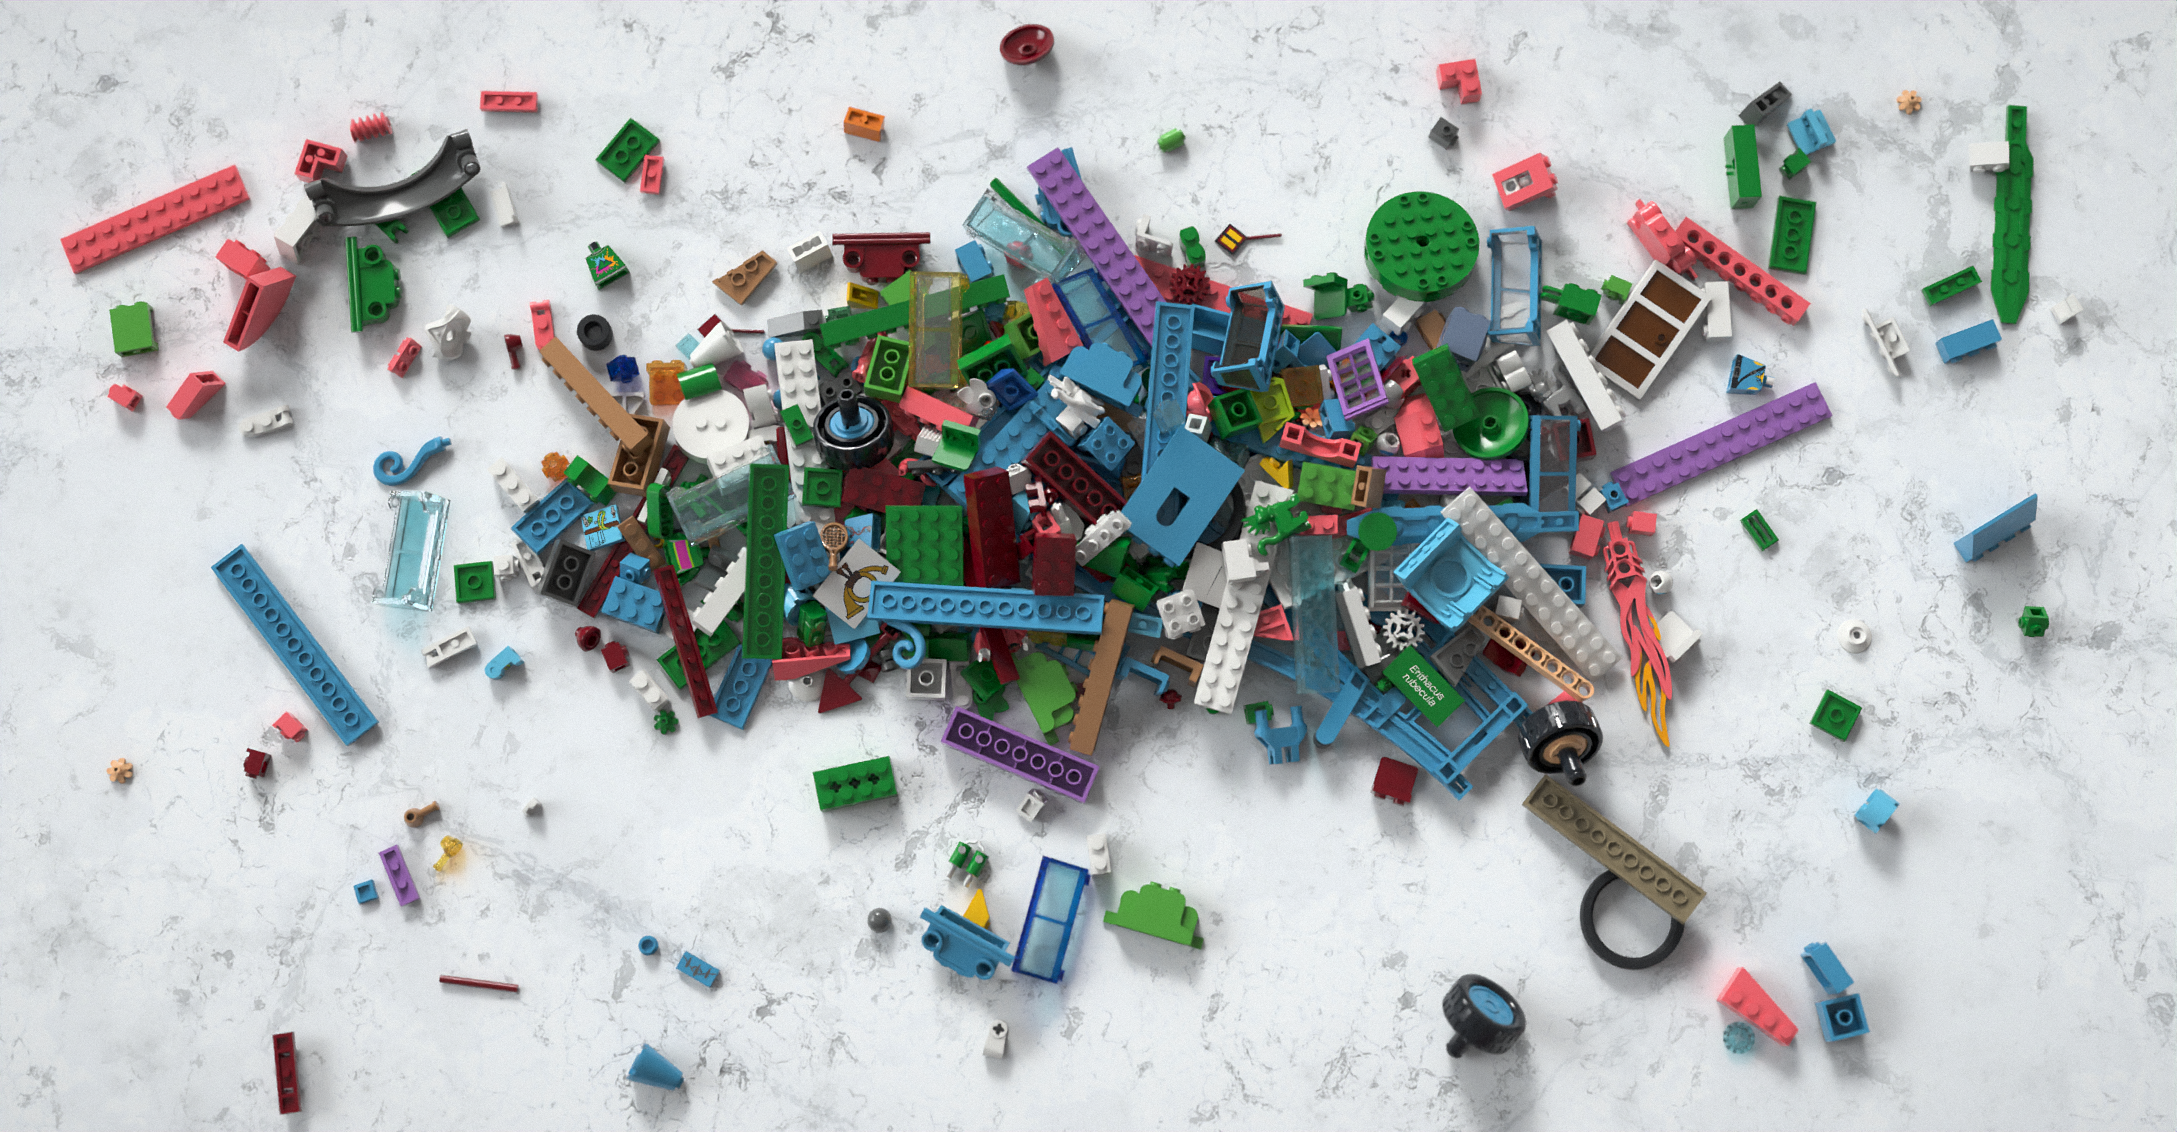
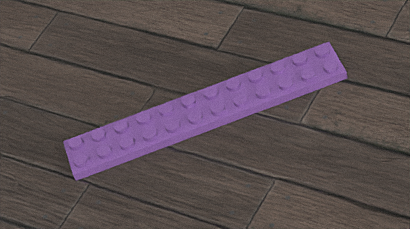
[1027,147,1166,348]
[1609,382,1833,507]

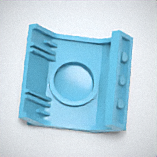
[1393,518,1510,632]

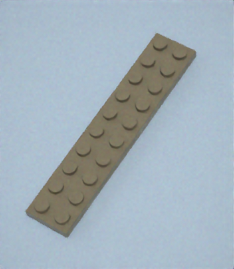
[1522,774,1707,925]

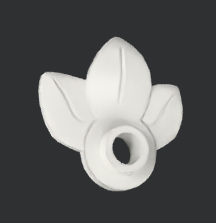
[957,378,996,414]

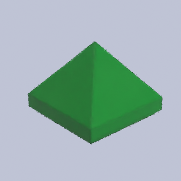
[843,506,868,522]

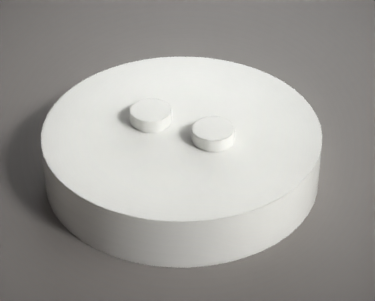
[672,390,750,464]

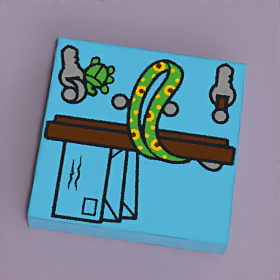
[581,504,625,551]

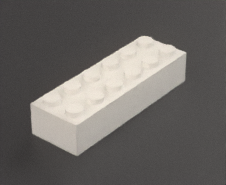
[1547,320,1626,433]

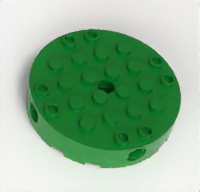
[1364,191,1479,302]

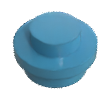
[638,936,658,955]

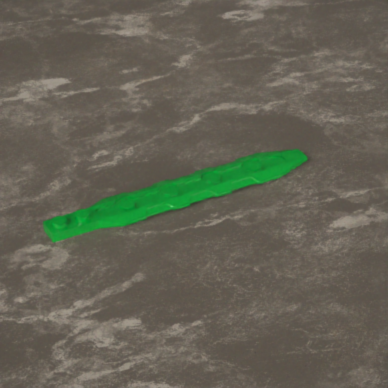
[1990,105,2034,324]

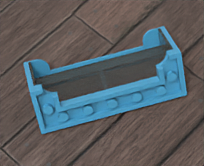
[1211,281,1285,392]

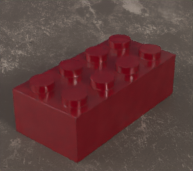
[841,467,926,514]

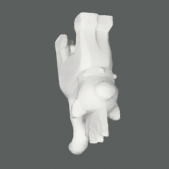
[1048,375,1105,428]

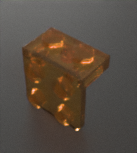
[646,360,688,406]

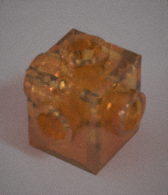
[541,452,570,482]

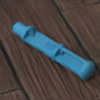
[1027,400,1075,447]

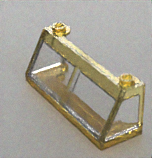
[908,271,969,390]

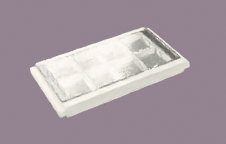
[1368,544,1415,611]

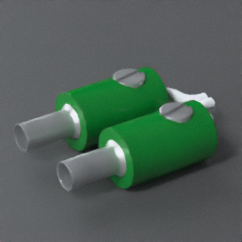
[945,839,989,888]

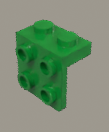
[1303,272,1348,320]
[932,420,981,472]

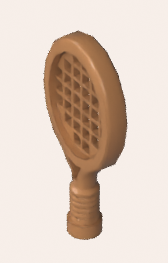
[820,522,849,571]

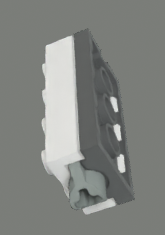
[1332,577,1383,669]

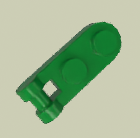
[802,332,849,378]

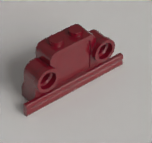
[832,232,931,285]

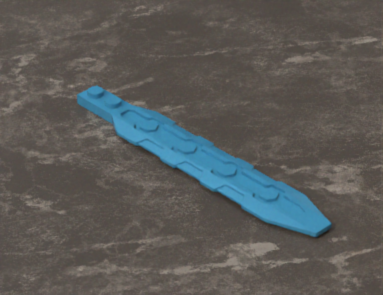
[1347,503,1579,546]

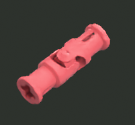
[852,332,888,383]

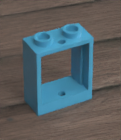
[1800,942,1854,994]

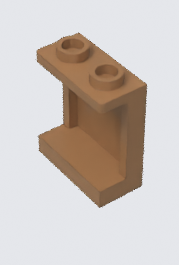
[1151,646,1204,688]

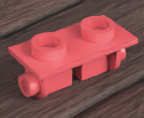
[387,337,422,378]

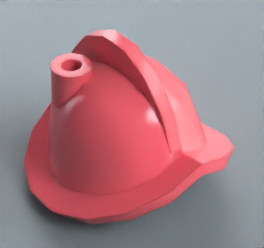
[1186,382,1214,422]

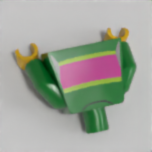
[653,532,710,587]

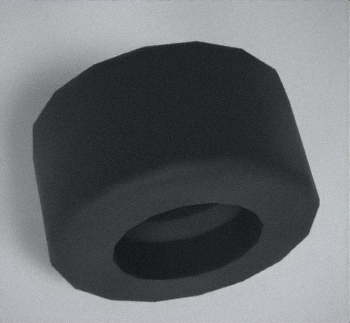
[576,314,613,351]

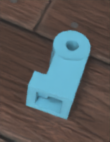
[485,646,524,680]

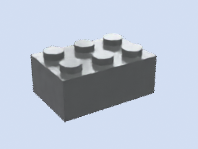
[535,539,596,607]

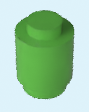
[1157,128,1186,153]

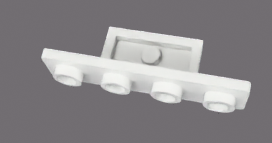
[1861,308,1911,378]
[1075,511,1132,566]

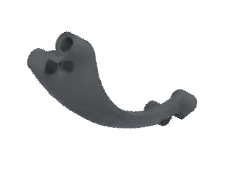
[304,129,481,227]

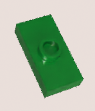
[780,404,814,447]

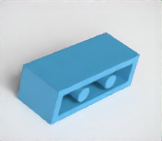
[1935,319,2002,364]

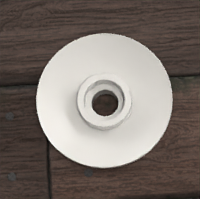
[789,669,826,701]

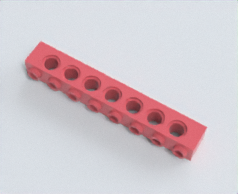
[1675,217,1811,326]

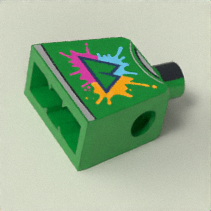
[585,241,630,290]

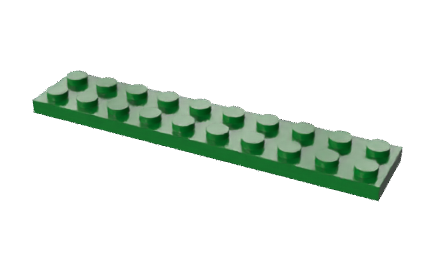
[742,463,789,659]

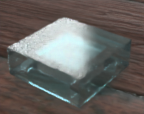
[675,333,700,360]

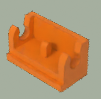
[843,107,885,142]

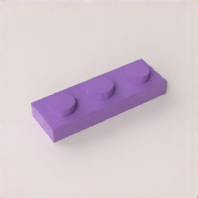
[379,844,421,907]

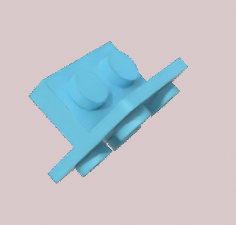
[1787,108,1836,155]

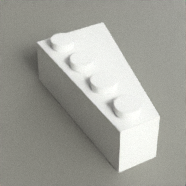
[274,195,328,265]

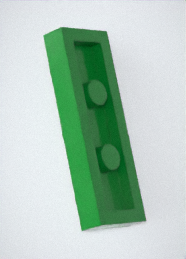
[1921,266,1982,306]

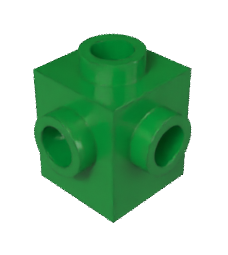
[1347,284,1375,313]
[2018,606,2049,637]

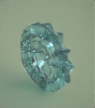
[1722,1022,1755,1054]

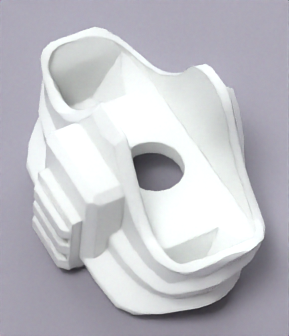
[425,305,471,362]

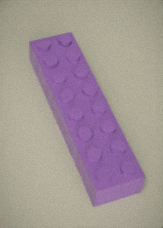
[940,706,1100,804]

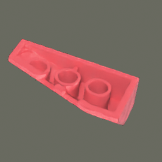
[772,637,851,681]

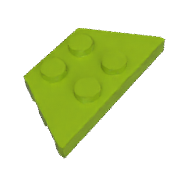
[1241,371,1295,443]

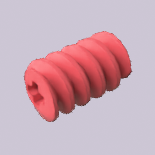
[350,112,392,143]

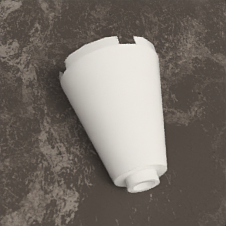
[689,321,744,368]

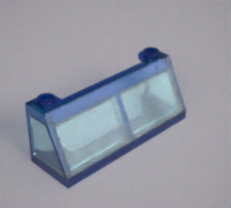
[1051,268,1150,373]
[1011,856,1091,985]

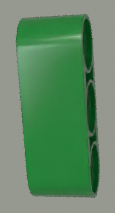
[647,483,673,540]

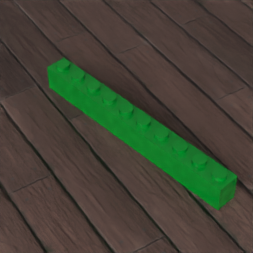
[819,274,1010,350]

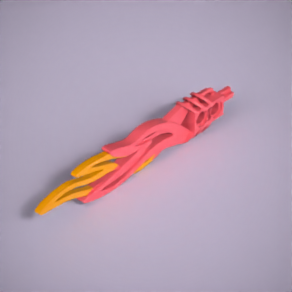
[1603,521,1672,747]

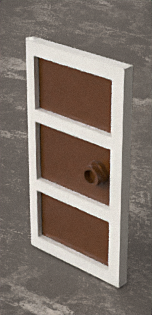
[1588,259,1712,400]

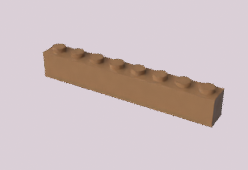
[539,337,654,457]
[1068,599,1135,756]

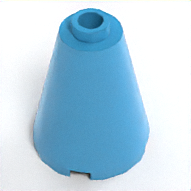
[626,1043,684,1091]

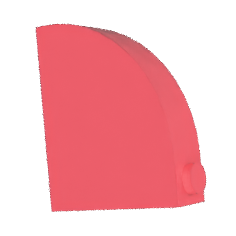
[223,267,296,352]

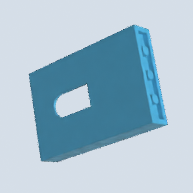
[1121,426,1245,568]

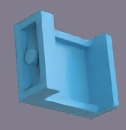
[1115,657,1170,696]

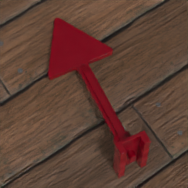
[818,622,903,713]

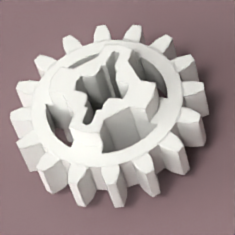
[1382,609,1425,652]

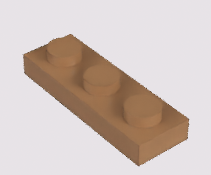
[617,515,666,573]

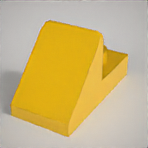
[1259,457,1294,489]

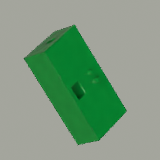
[1723,124,1762,209]

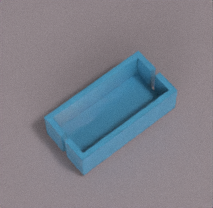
[1191,303,1266,361]

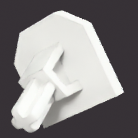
[1043,503,1084,542]

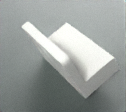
[490,182,520,228]

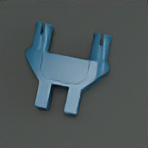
[1254,706,1307,764]

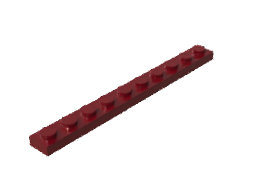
[577,444,690,619]

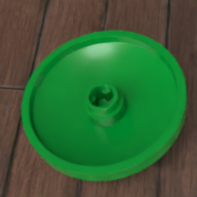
[1452,387,1530,460]

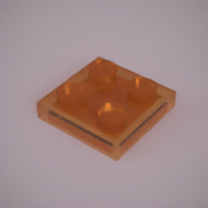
[1280,365,1324,407]

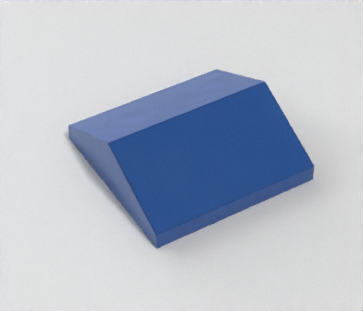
[986,369,1039,411]

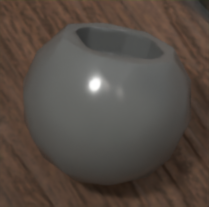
[867,908,892,933]

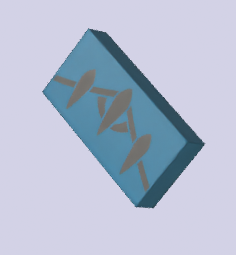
[676,951,720,988]

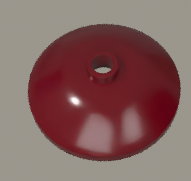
[999,24,1055,66]

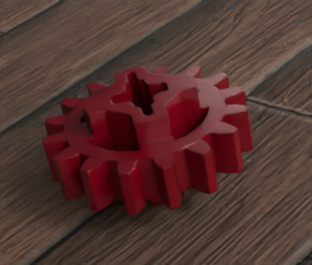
[1169,263,1210,305]

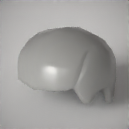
[1377,379,1405,409]

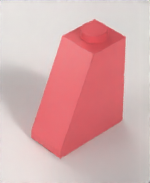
[166,371,226,420]

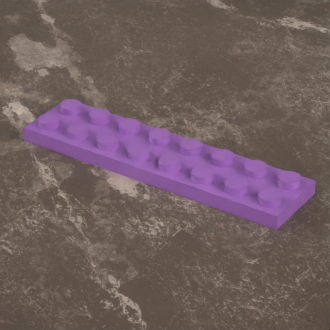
[1371,456,1528,496]

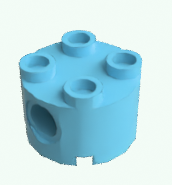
[783,583,820,626]
[1854,788,1900,834]

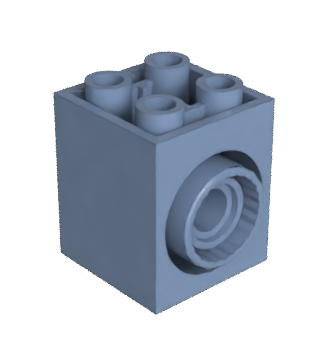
[1436,307,1491,373]

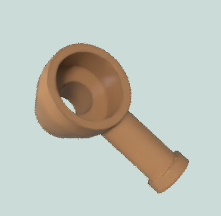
[404,801,440,828]

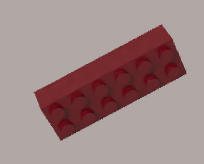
[1021,431,1127,526]
[963,466,1020,589]

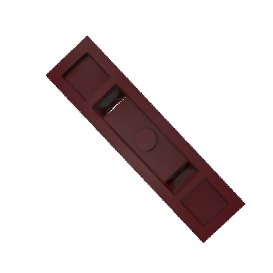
[272,1032,302,1115]

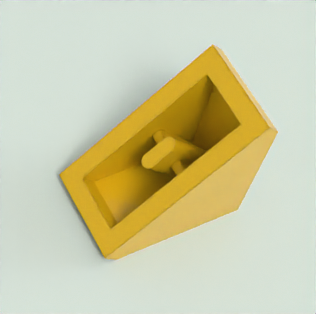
[846,282,879,309]

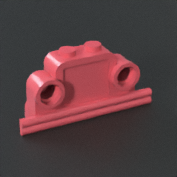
[1627,199,1698,281]

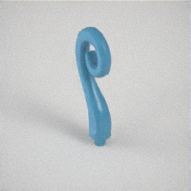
[373,436,452,486]
[884,621,926,670]

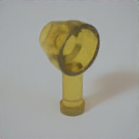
[433,835,463,872]

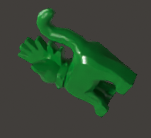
[1241,493,1312,556]
[1137,556,1190,592]

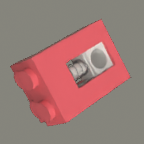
[1492,153,1558,211]

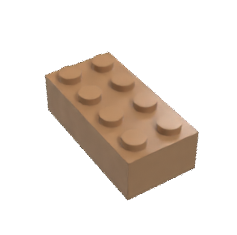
[607,413,670,497]

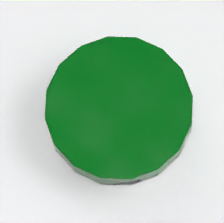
[1358,512,1397,551]

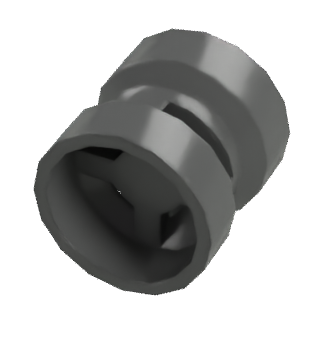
[877,648,900,672]

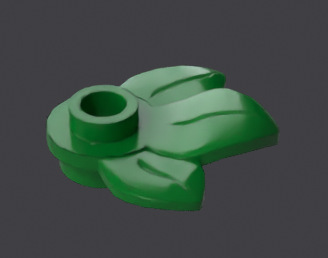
[973,687,1009,721]

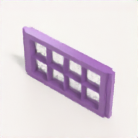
[1327,338,1389,421]

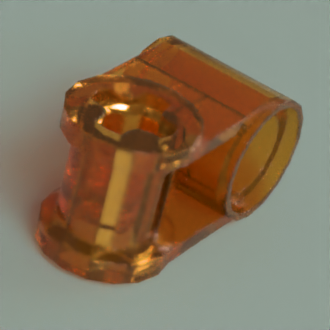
[1121,473,1141,502]

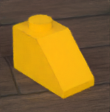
[963,888,991,930]

